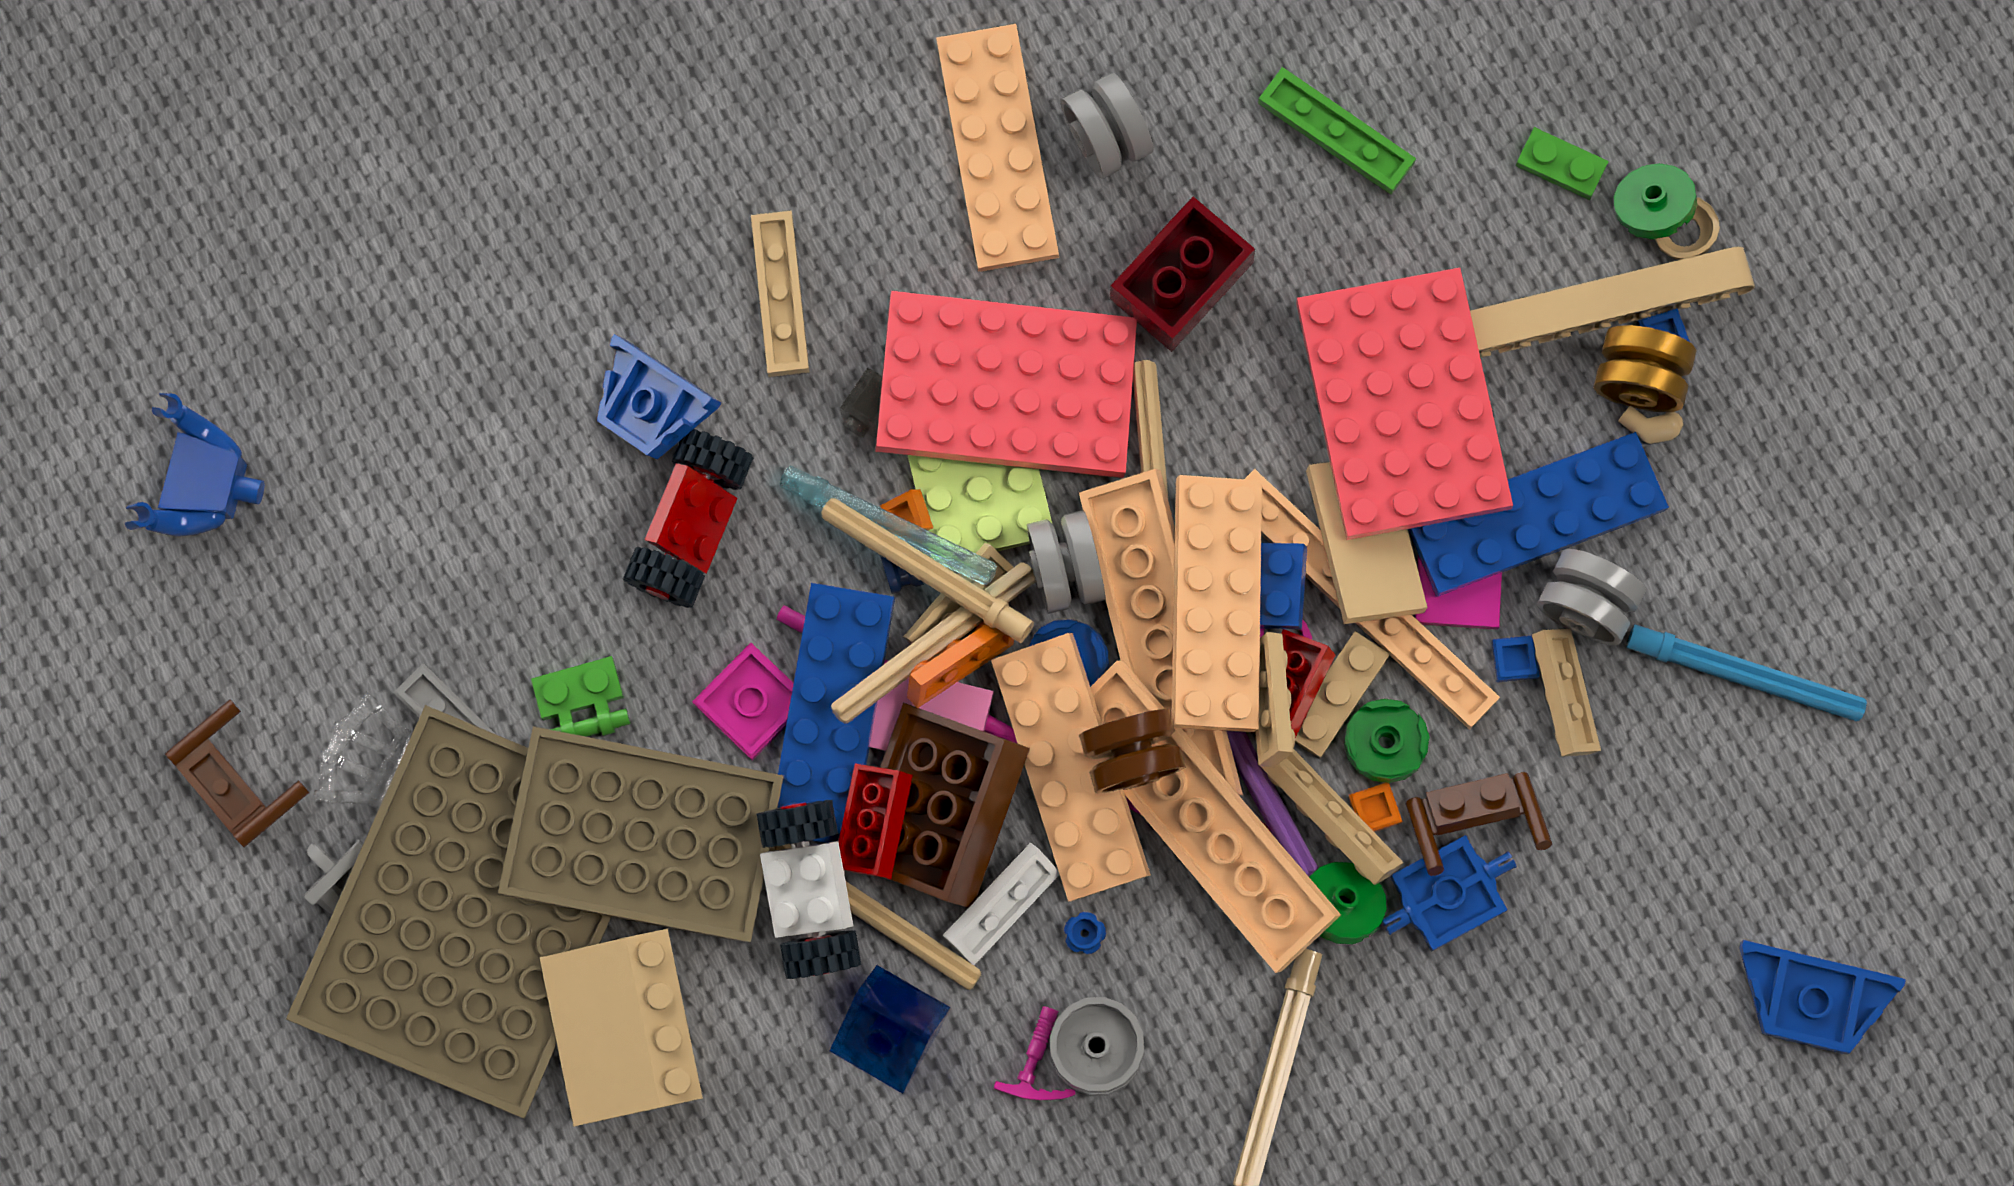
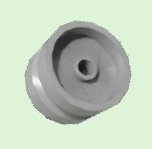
[1060,72,1154,179]
[1027,510,1106,614]
[1536,549,1647,645]
[1050,997,1144,1096]

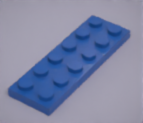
[1408,432,1669,597]
[777,583,895,843]

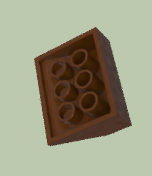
[880,702,1030,907]

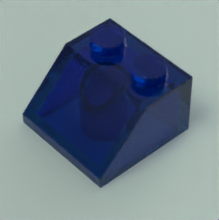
[829,965,951,1094]

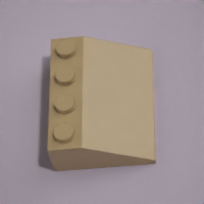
[540,929,703,1126]

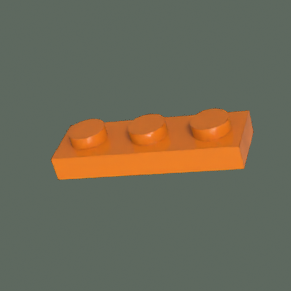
[907,621,1014,709]

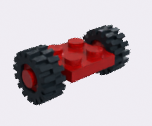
[623,429,754,608]

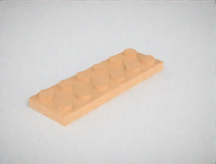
[936,24,1059,272]
[1172,475,1262,732]
[991,633,1151,902]

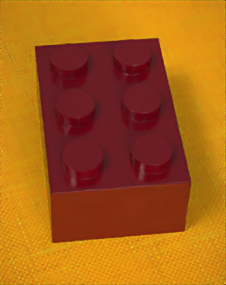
[1110,196,1255,352]

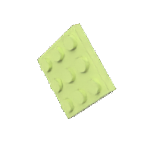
[907,455,1052,564]

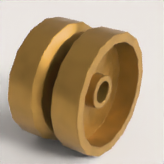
[1593,325,1697,412]

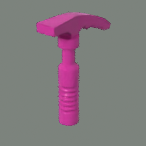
[993,1006,1076,1100]

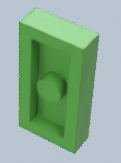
[1516,127,1609,200]

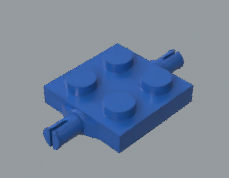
[1382,835,1517,952]

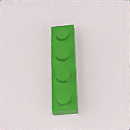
[1258,67,1416,195]

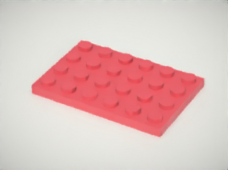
[1296,268,1513,540]
[875,291,1137,478]

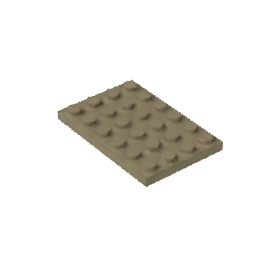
[498,726,784,943]

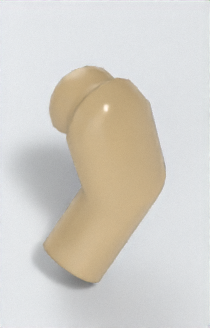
[1618,405,1683,444]

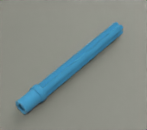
[1626,624,1867,721]

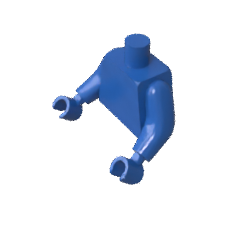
[125,393,265,536]

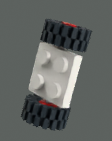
[756,800,862,979]

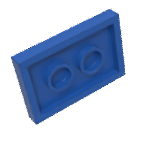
[1260,543,1307,629]

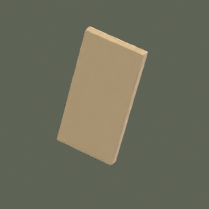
[1306,462,1427,624]

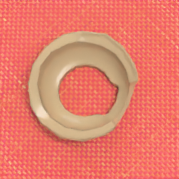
[1655,197,1720,260]

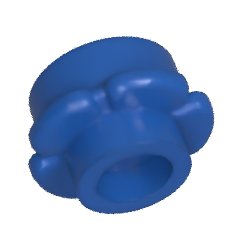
[1064,912,1106,954]

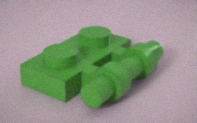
[531,656,631,737]

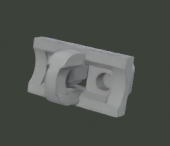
[304,840,363,914]

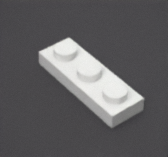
[943,843,1060,965]

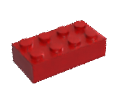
[1251,629,1336,738]
[838,763,913,879]

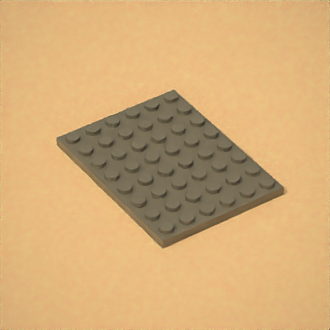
[286,705,612,1119]

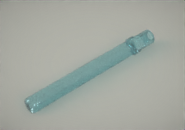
[780,465,997,585]

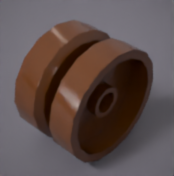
[1079,709,1186,794]

